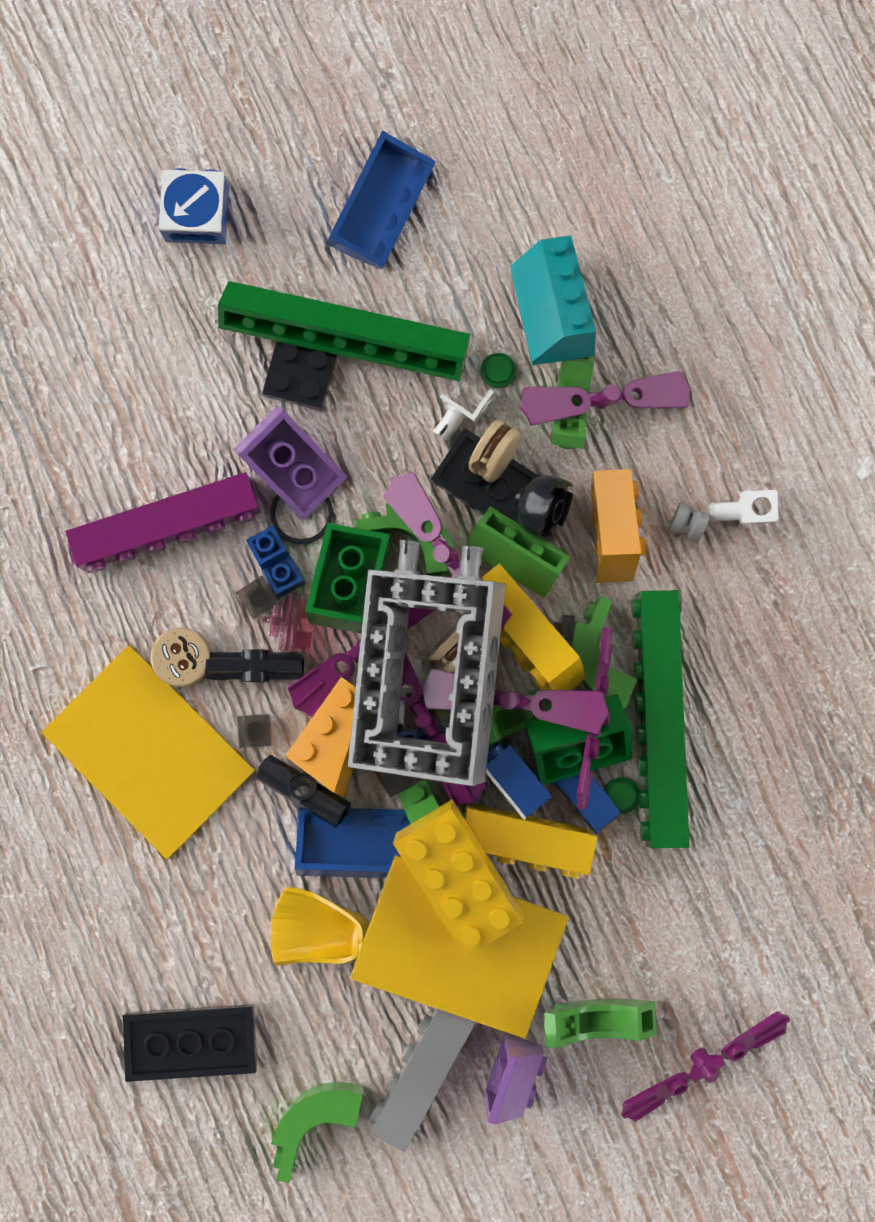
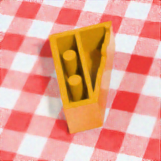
[590,469,645,583]
[285,677,356,798]

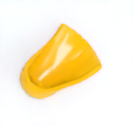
[270,887,370,966]

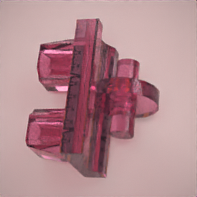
[262,593,312,652]

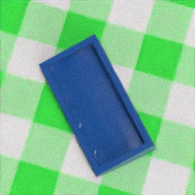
[326,130,436,269]
[294,808,411,878]

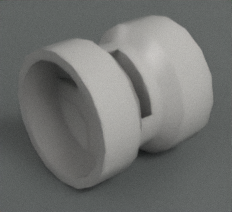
[668,502,710,543]

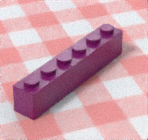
[65,472,262,573]

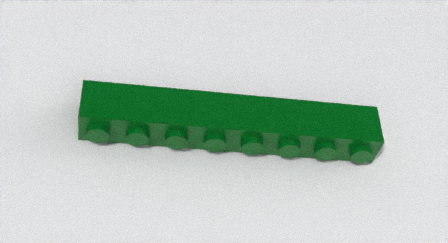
[218,281,470,382]
[631,590,690,849]

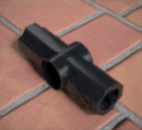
[206,649,304,682]
[255,754,351,828]

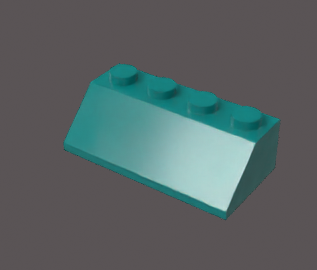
[510,235,596,366]

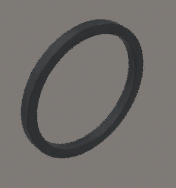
[270,494,333,544]

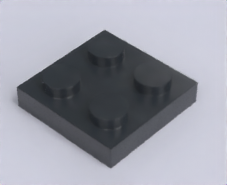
[262,341,338,411]

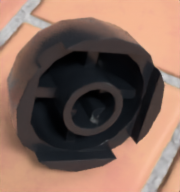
[514,475,573,541]

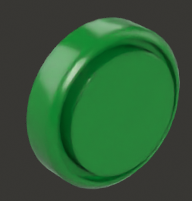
[480,353,516,389]
[604,777,639,814]

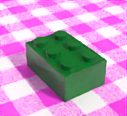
[305,522,391,634]
[524,693,633,785]

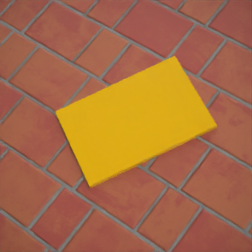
[41,645,256,860]
[350,855,569,1039]

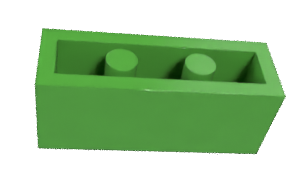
[466,507,571,598]

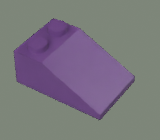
[233,406,347,520]
[484,1032,547,1125]

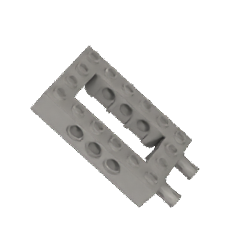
[348,540,506,786]

